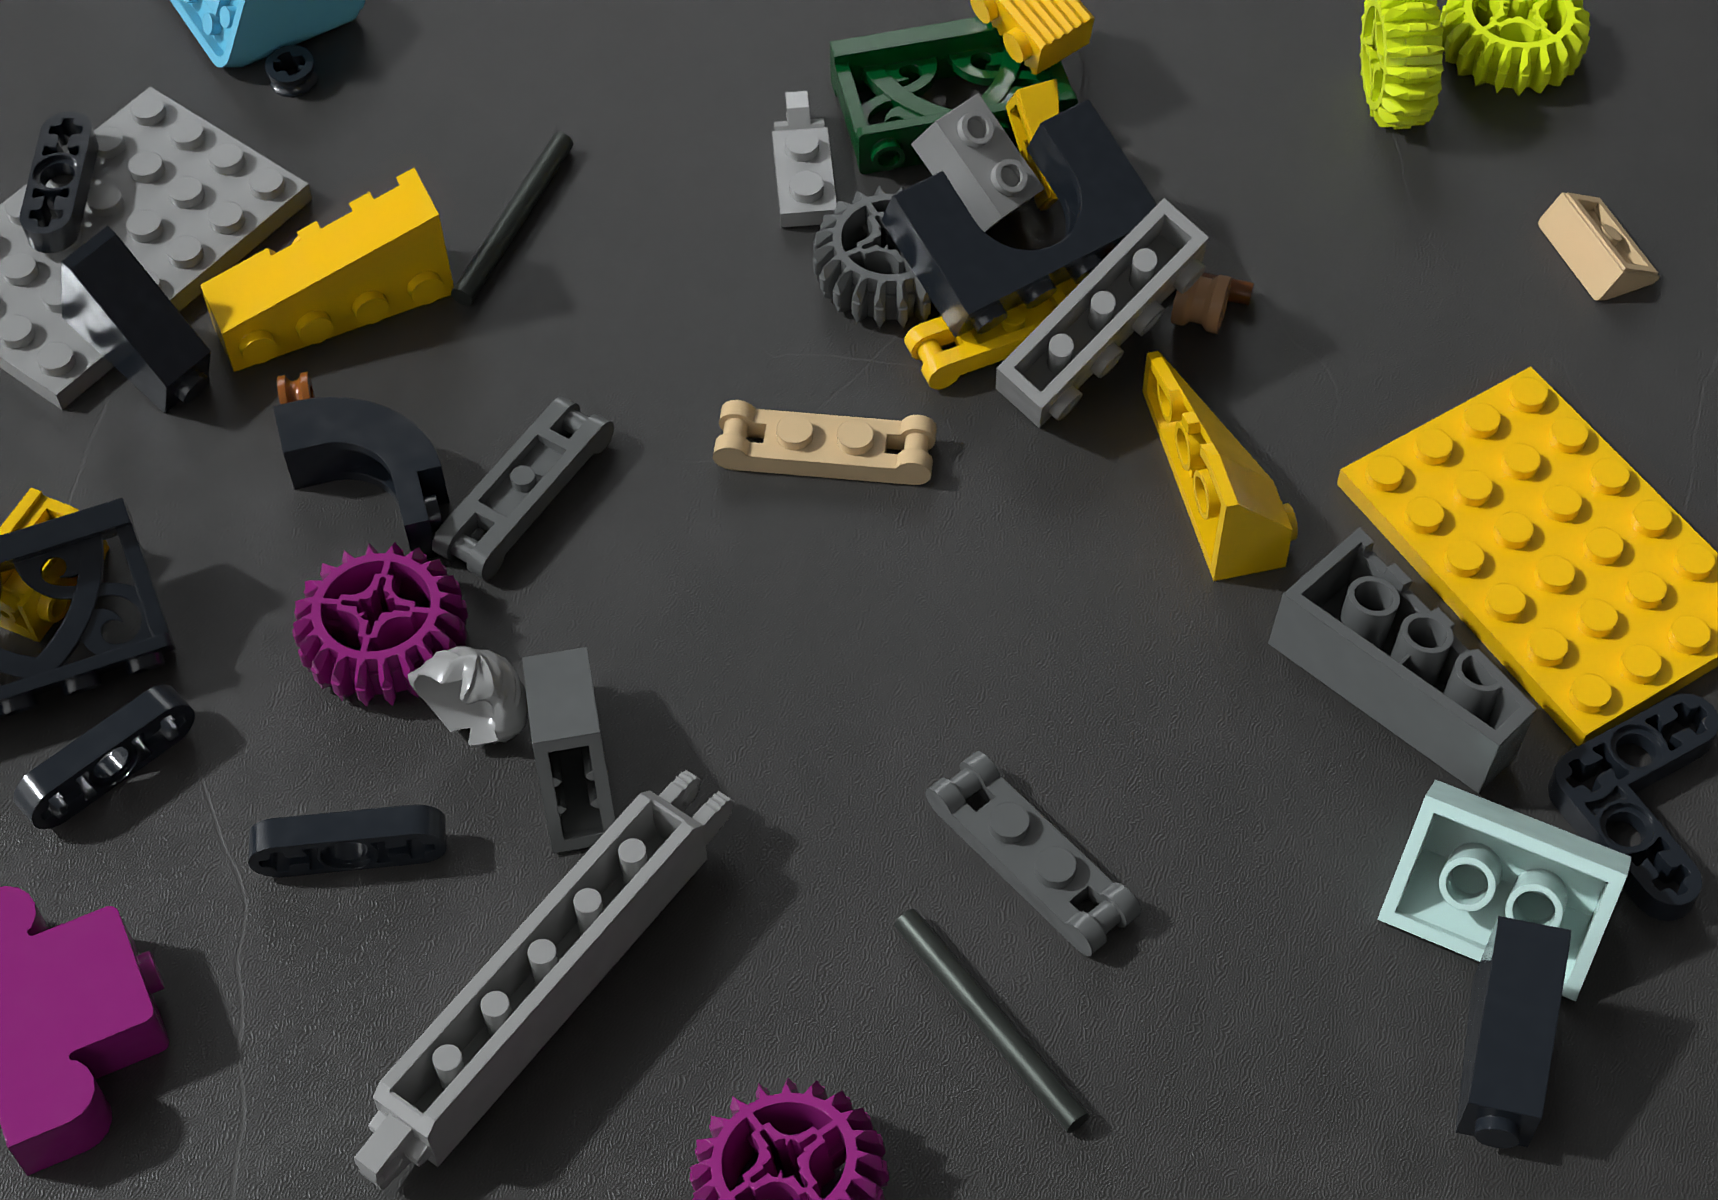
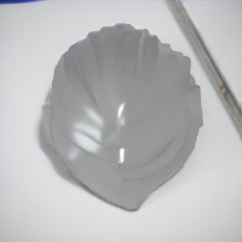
[408,646,528,748]

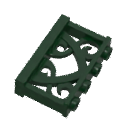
[830,17,1079,174]

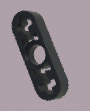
[19,111,99,253]
[13,685,195,829]
[248,804,446,877]

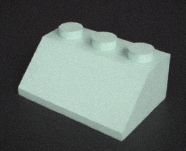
[1377,779,1632,1001]

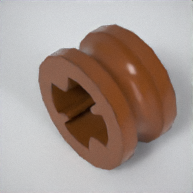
[277,372,315,404]

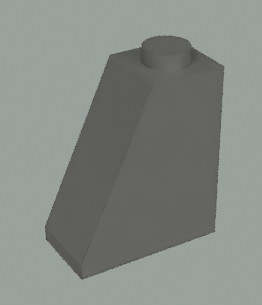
[522,647,615,853]

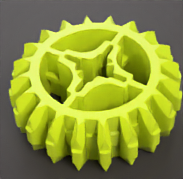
[1359,0,1445,129]
[1440,0,1590,96]

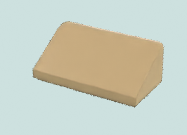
[1538,192,1660,301]

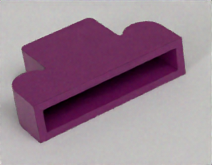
[0,886,170,1176]

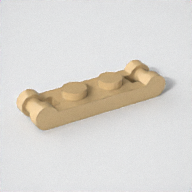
[713,400,937,485]

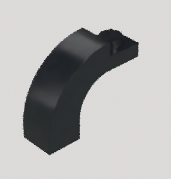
[273,397,450,559]

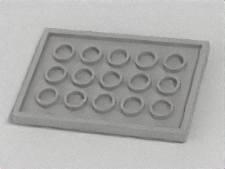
[0,87,312,410]

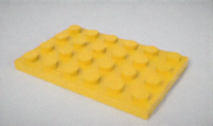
[1337,366,1718,747]

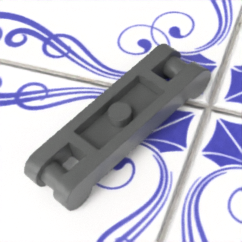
[432,396,614,580]
[925,751,1141,956]

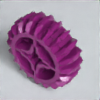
[292,542,468,707]
[690,1078,889,1200]

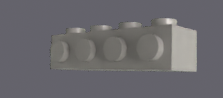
[996,198,1209,428]

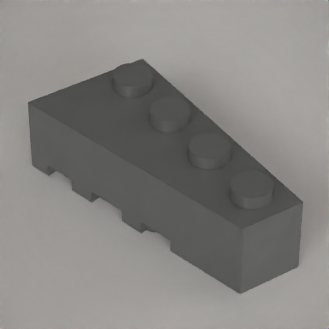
[1268,527,1537,794]

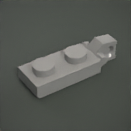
[772,91,837,228]

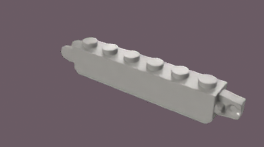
[354,769,735,1190]

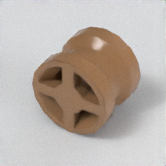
[1171,274,1232,334]

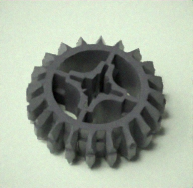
[813,185,938,329]

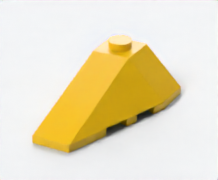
[1142,351,1298,581]

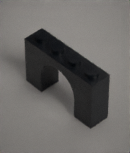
[881,99,1157,338]

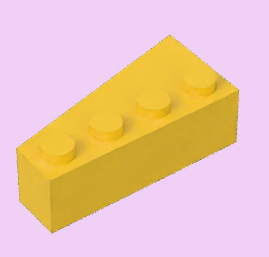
[200,167,454,372]

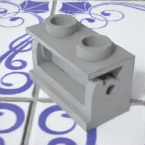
[911,93,1045,232]

